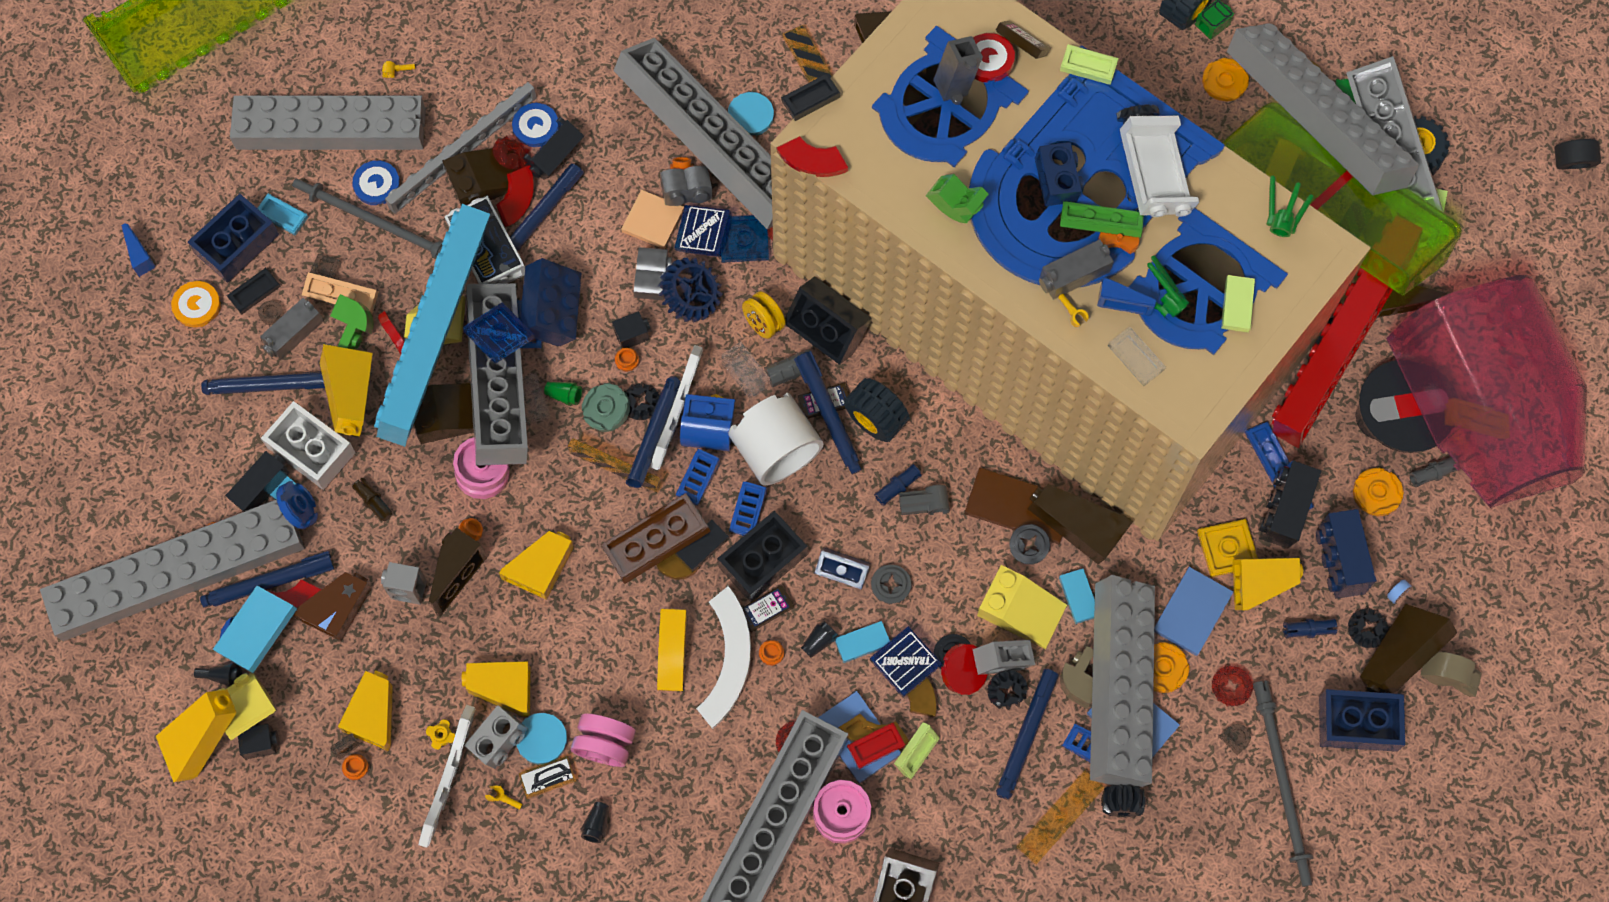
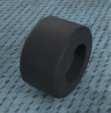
[1554,139,1601,170]

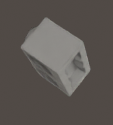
[381,562,427,605]
[973,640,1035,675]
[464,705,528,769]

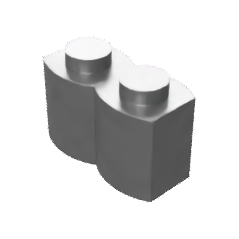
[660,166,712,206]
[634,247,672,300]

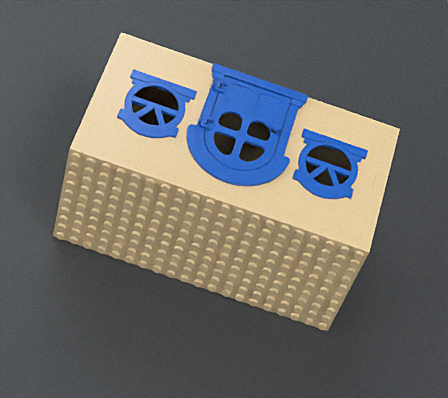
[770,0,1371,541]

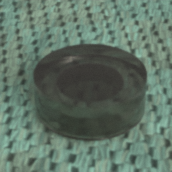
[258,301,284,325]

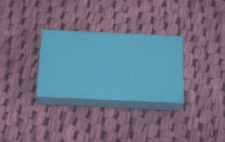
[257,194,308,236]
[1059,569,1095,624]
[834,621,891,663]

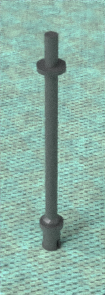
[292,178,443,259]
[1252,680,1313,887]

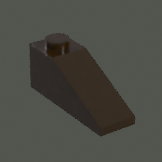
[1377,281,1448,318]

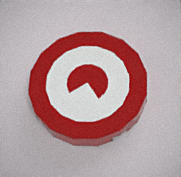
[973,33,1015,83]

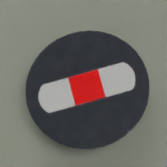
[1355,360,1457,453]

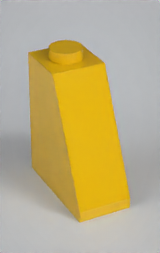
[499,531,574,600]
[1233,558,1303,610]
[461,662,531,717]
[338,671,393,751]

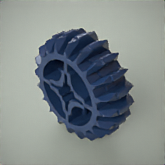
[658,257,723,323]

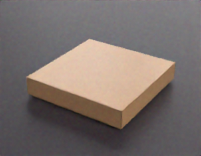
[621,190,685,249]

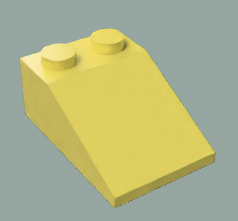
[977,565,1067,649]

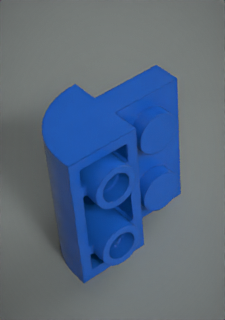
[680,394,735,451]

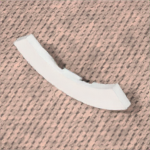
[650,345,703,470]
[696,586,751,729]
[418,705,476,848]

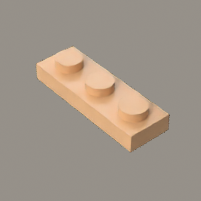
[302,272,379,314]

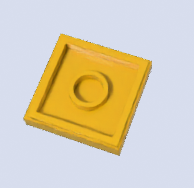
[1197,519,1258,578]

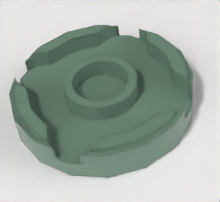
[582,383,630,432]

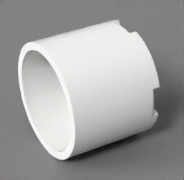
[728,393,824,485]

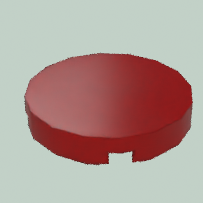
[941,644,988,695]

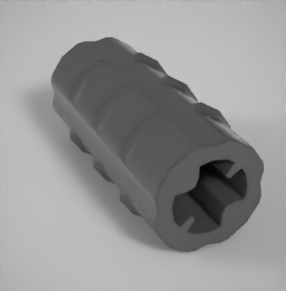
[764,349,810,387]

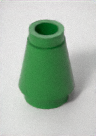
[544,381,582,406]

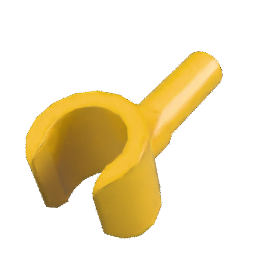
[382,61,415,78]
[1058,294,1089,327]
[485,785,522,810]

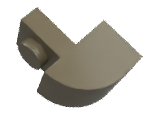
[1060,646,1093,709]
[1420,652,1482,697]

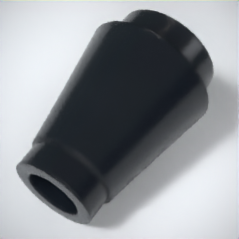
[801,620,838,658]
[580,802,609,843]

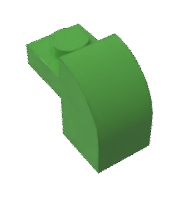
[926,174,989,223]
[330,294,374,350]

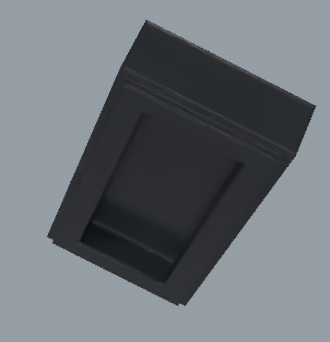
[781,73,840,121]
[226,268,281,315]
[675,519,729,572]

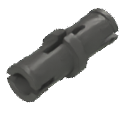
[1409,455,1462,487]

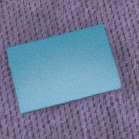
[213,586,297,673]

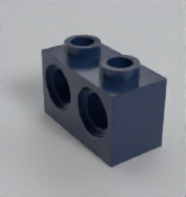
[1034,142,1084,206]

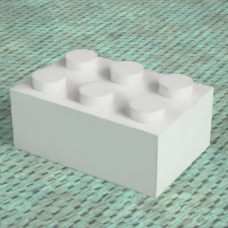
[261,401,356,490]

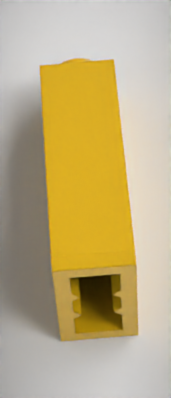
[320,344,373,436]
[156,689,237,782]

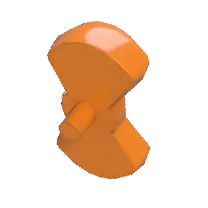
[1098,232,1139,254]

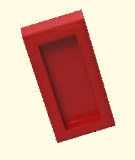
[847,722,905,770]

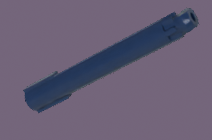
[510,163,584,252]
[794,351,862,475]
[201,371,325,395]
[626,376,681,488]
[200,551,335,608]
[996,669,1059,800]

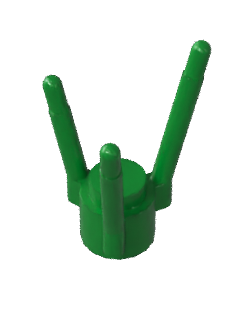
[1266,175,1314,237]
[1135,256,1189,318]

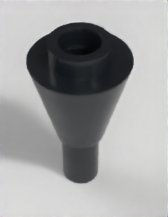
[194,663,243,687]

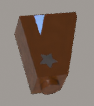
[293,572,371,641]

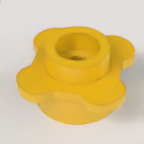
[426,720,455,750]

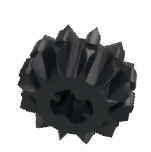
[1101,784,1146,818]

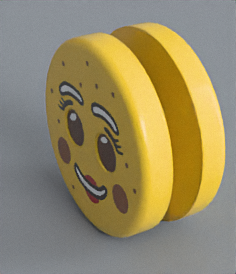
[742,291,785,339]

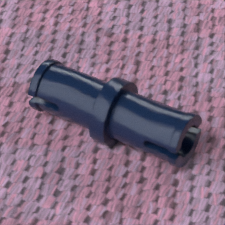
[874,464,922,506]
[1283,618,1337,639]

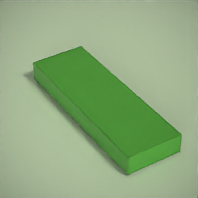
[1060,201,1144,238]

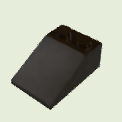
[442,146,521,206]
[414,383,474,444]
[429,527,487,617]
[873,848,940,902]

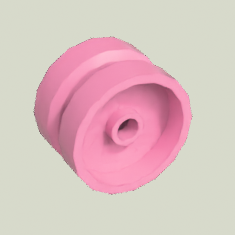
[453,438,509,499]
[570,714,636,767]
[813,780,871,844]

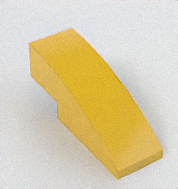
[657,609,687,691]

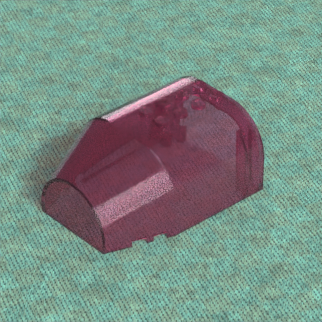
[1386,275,1587,508]

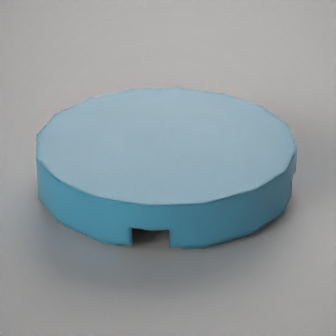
[728,92,774,136]
[516,713,568,765]

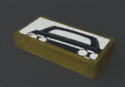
[518,756,576,799]

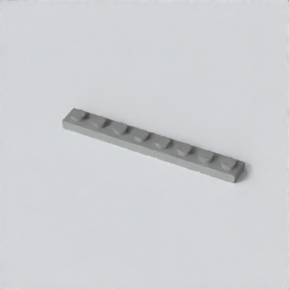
[385,82,537,214]

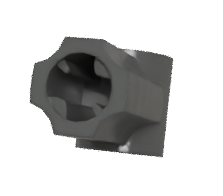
[899,485,950,515]

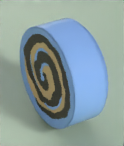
[1387,580,1412,604]

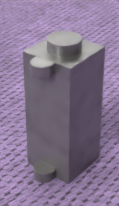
[934,36,983,105]
[1039,239,1114,300]
[260,298,324,360]

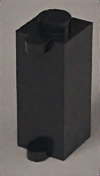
[523,117,584,180]
[225,451,291,512]

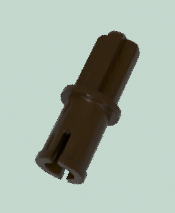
[352,478,393,522]

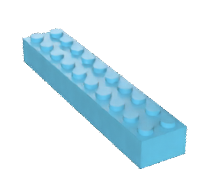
[374,204,490,447]

